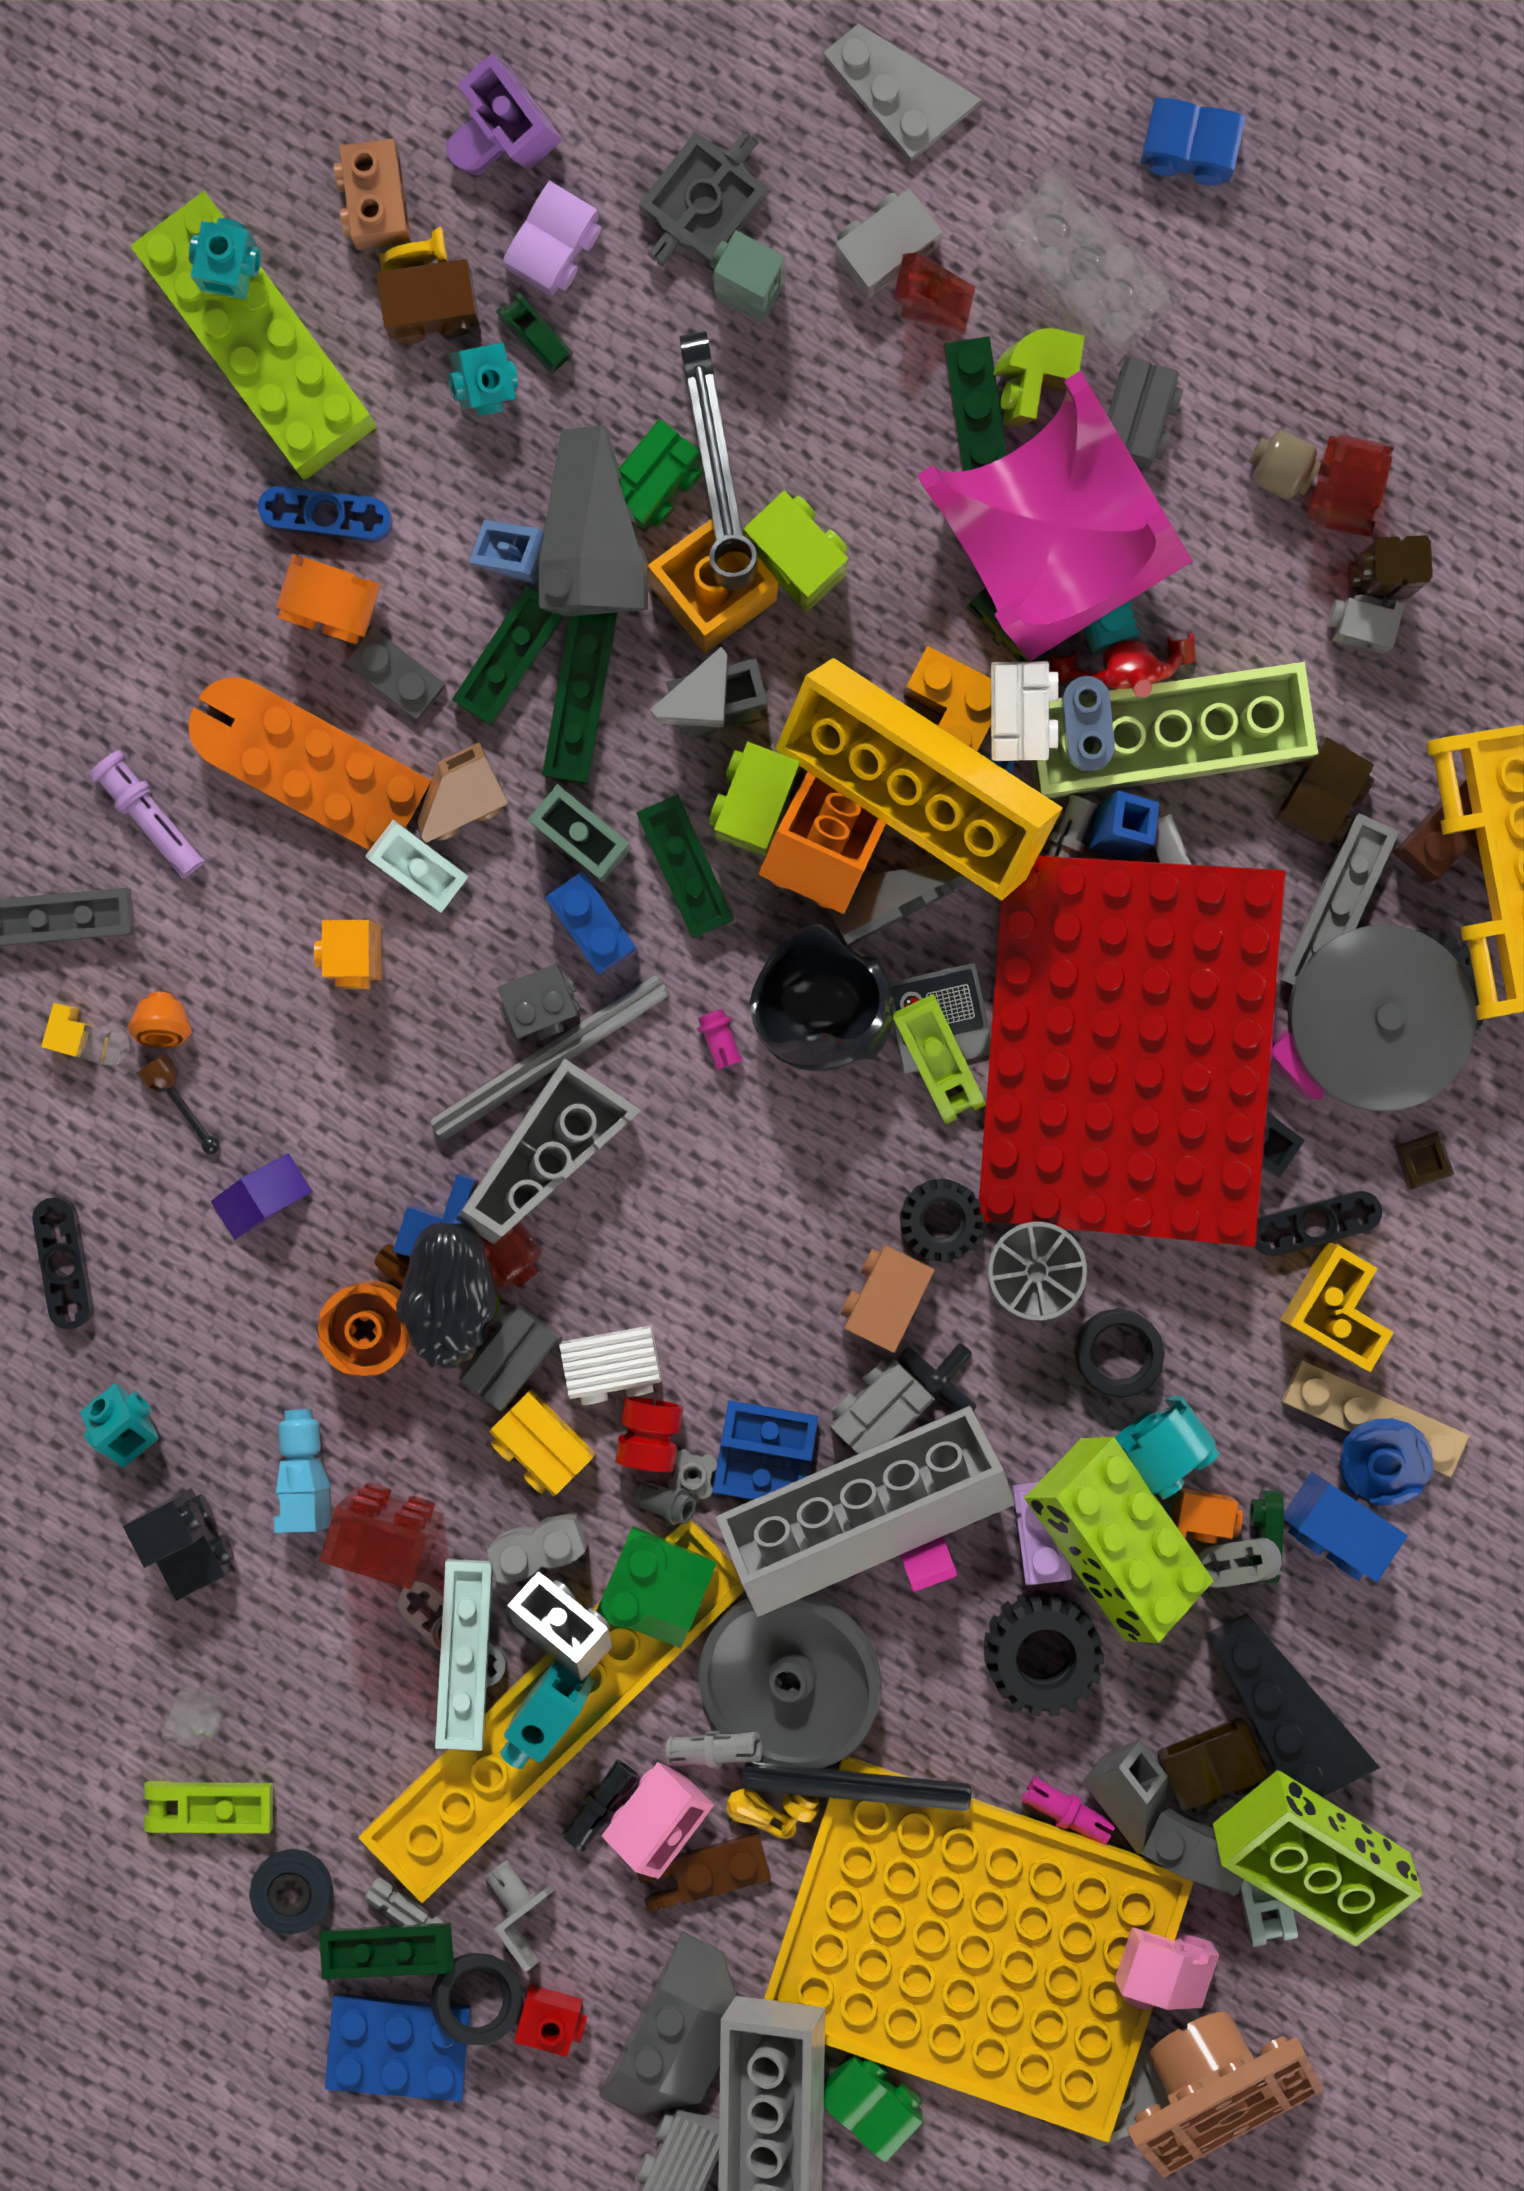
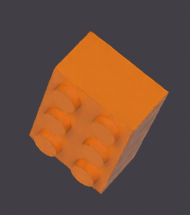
[758,772,886,914]

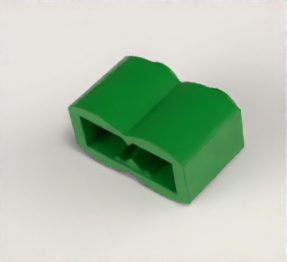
[824,2053,923,2162]

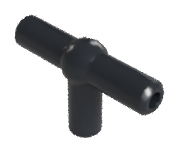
[898,1343,977,1411]

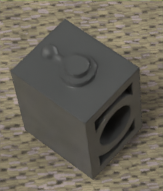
[497,963,580,1041]

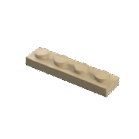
[1282,1360,1470,1477]

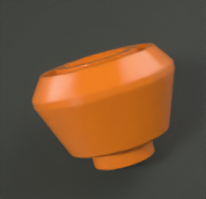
[127,992,192,1048]

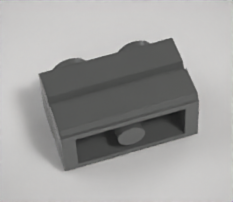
[1107,356,1183,470]
[459,1302,561,1412]

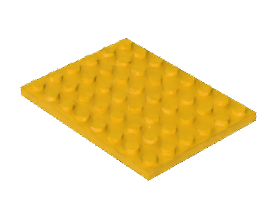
[763,1756,1194,2143]

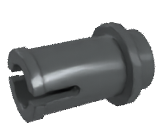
[634,1480,696,1525]

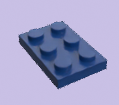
[325,1994,471,2102]

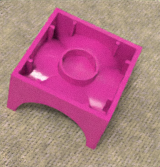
[917,370,1193,661]

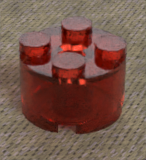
[1307,433,1394,538]

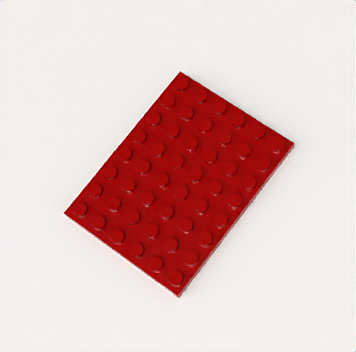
[978,856,1286,1247]

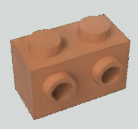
[334,138,411,250]
[839,1243,935,1353]

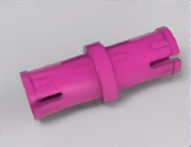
[1021,1776,1115,1845]

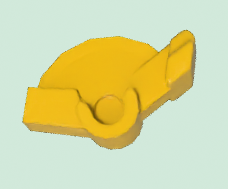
[379,227,448,272]

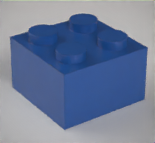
[1284,1471,1408,1582]

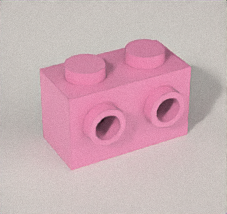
[602,1762,714,1879]

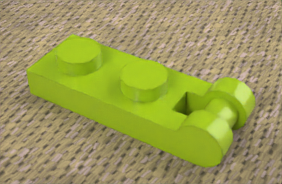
[892,994,986,1125]
[144,1781,273,1833]

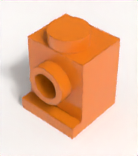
[1172,1488,1243,1544]

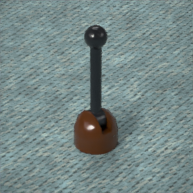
[136,1053,220,1154]

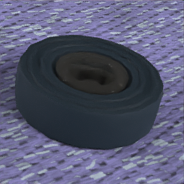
[249,1849,333,1935]

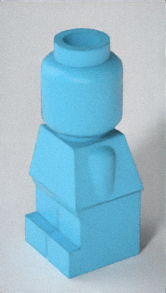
[274,1409,331,1533]

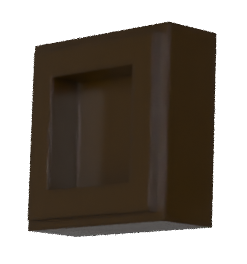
[1394,1131,1455,1190]

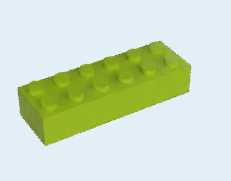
[130,191,377,481]

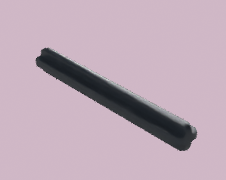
[742,1762,972,1811]

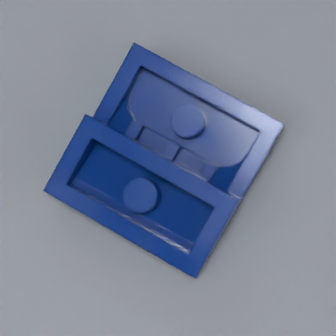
[712,1400,819,1500]

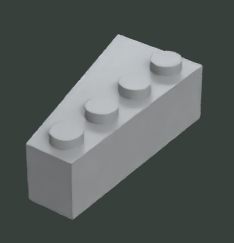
[455,1059,642,1244]

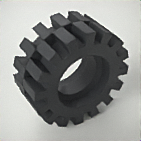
[900,1178,984,1262]

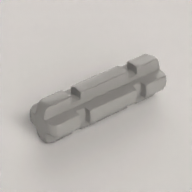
[364,1878,445,1925]

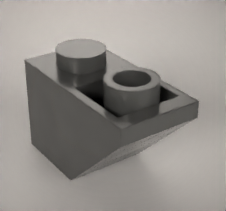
[1082,1740,1168,1855]

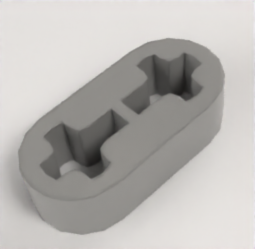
[1198,1538,1282,1588]

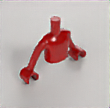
[1050,633,1196,698]

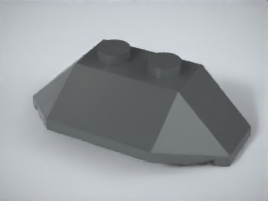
[599,1931,736,2115]

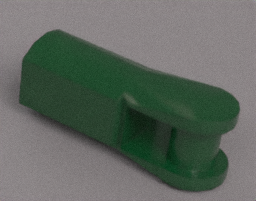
[495,292,573,374]

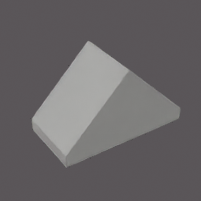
[650,647,728,727]

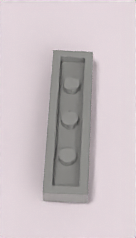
[1279,813,1400,987]

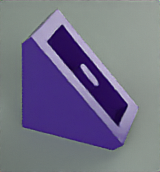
[211,1153,313,1240]

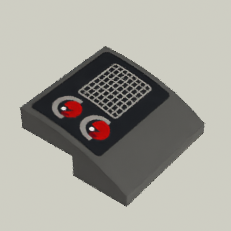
[890,963,991,1074]

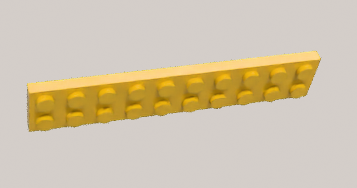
[358,1518,745,1903]

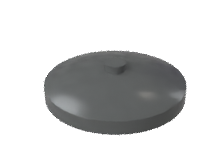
[1288,925,1477,1111]
[698,1594,882,1769]

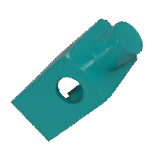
[500,1659,596,1769]

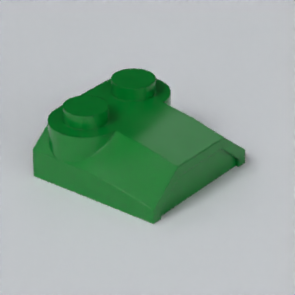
[596,1526,717,1648]

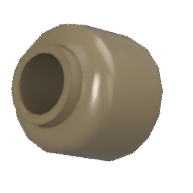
[1248,430,1321,500]

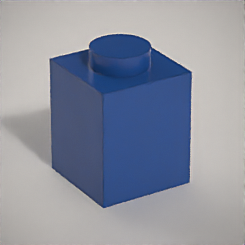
[1088,790,1160,861]

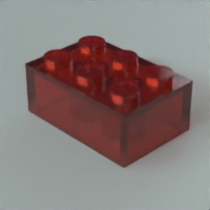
[319,1483,444,1590]

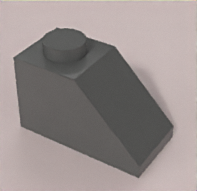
[1142,1808,1245,1896]

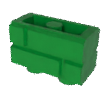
[619,419,703,533]

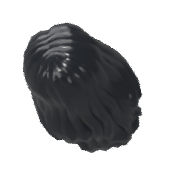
[396,1222,496,1369]

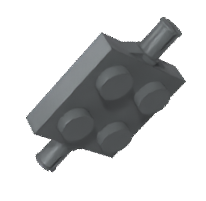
[639,130,768,266]

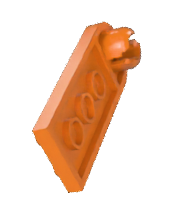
[188,677,431,850]

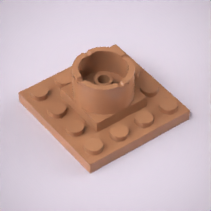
[1127,2011,1324,2178]

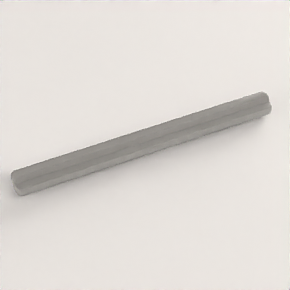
[430,976,669,1140]

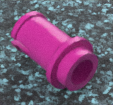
[697,1009,743,1070]

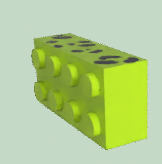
[1024,1437,1214,1643]
[1213,1770,1423,1946]

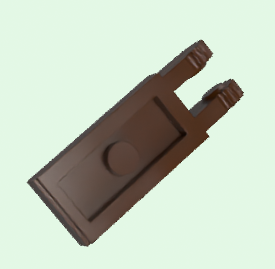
[637,1832,771,1911]

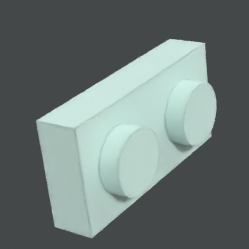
[366,820,469,913]

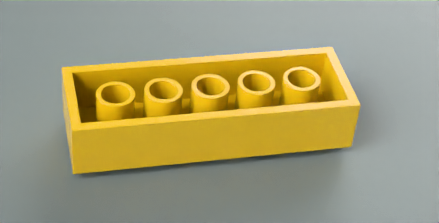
[775,658,1063,901]

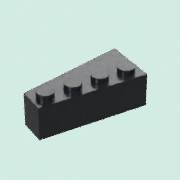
[1206,1613,1381,1797]

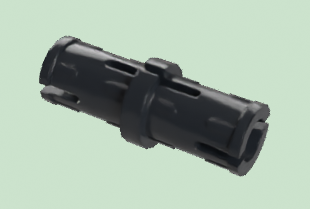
[561,1759,640,1852]

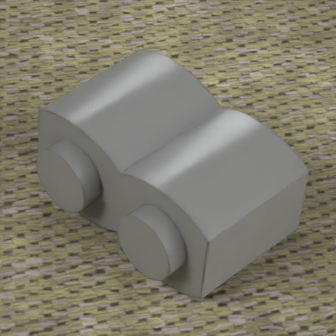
[487,1512,588,1583]

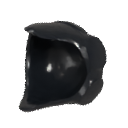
[749,923,894,1071]

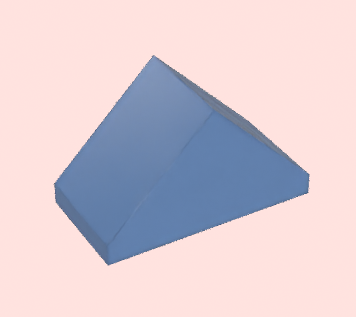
[468,520,544,587]

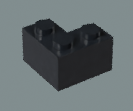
[123,1488,234,1601]

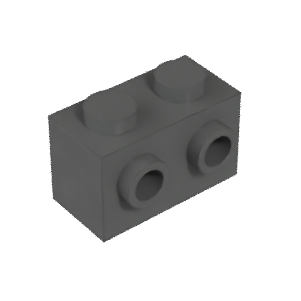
[666,658,768,738]

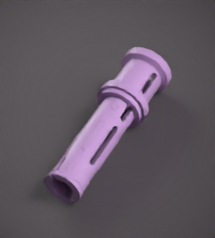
[88,750,205,879]

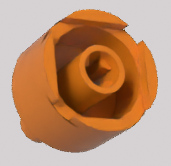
[276,554,381,645]
[318,1280,411,1376]

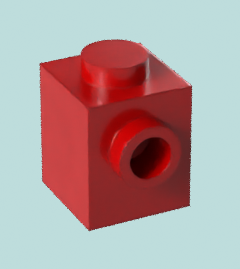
[514,1984,588,2057]

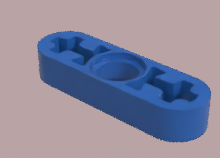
[258,486,393,542]

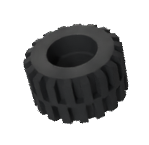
[984,1591,1104,1717]

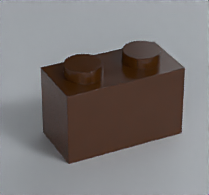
[376,259,480,344]

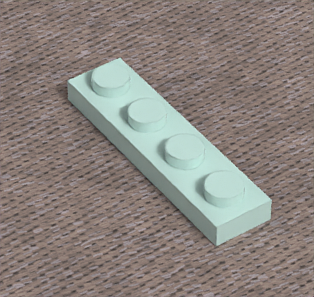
[435,1559,493,1751]

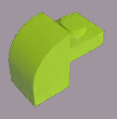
[993,328,1085,428]

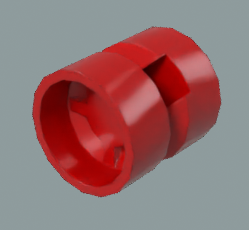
[615,1397,684,1472]

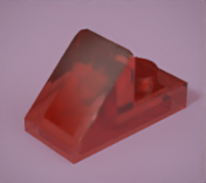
[893,252,975,331]

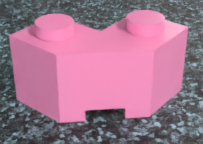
[1114,1927,1219,2010]

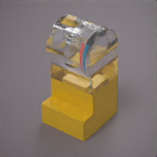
[41,1003,137,1066]

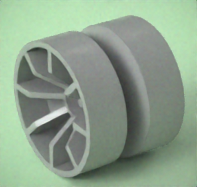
[987,1222,1087,1321]

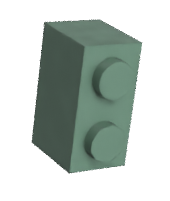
[710,230,785,323]
[528,784,632,883]

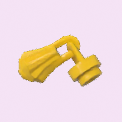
[726,1788,820,1839]

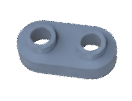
[1061,676,1115,772]

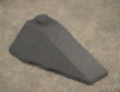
[539,425,648,616]
[823,863,973,947]

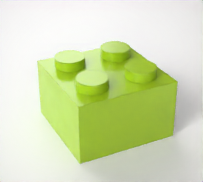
[743,490,849,613]
[709,741,800,857]

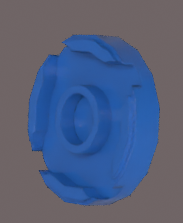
[1339,1418,1434,1506]

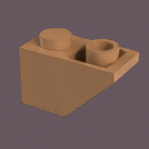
[417,742,508,843]

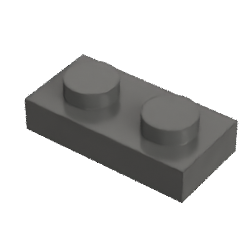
[345,627,446,721]

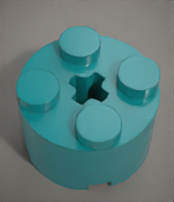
[1115,1395,1220,1499]

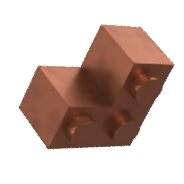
[1393,779,1483,883]

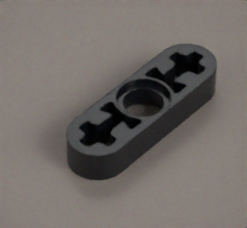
[1254,1190,1382,1256]
[32,1197,94,1329]

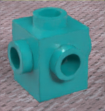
[189,218,261,300]
[448,342,519,416]
[80,1383,159,1468]

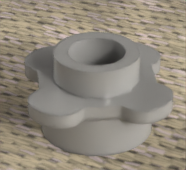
[668,1449,717,1499]

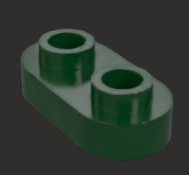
[1247,1490,1284,1583]

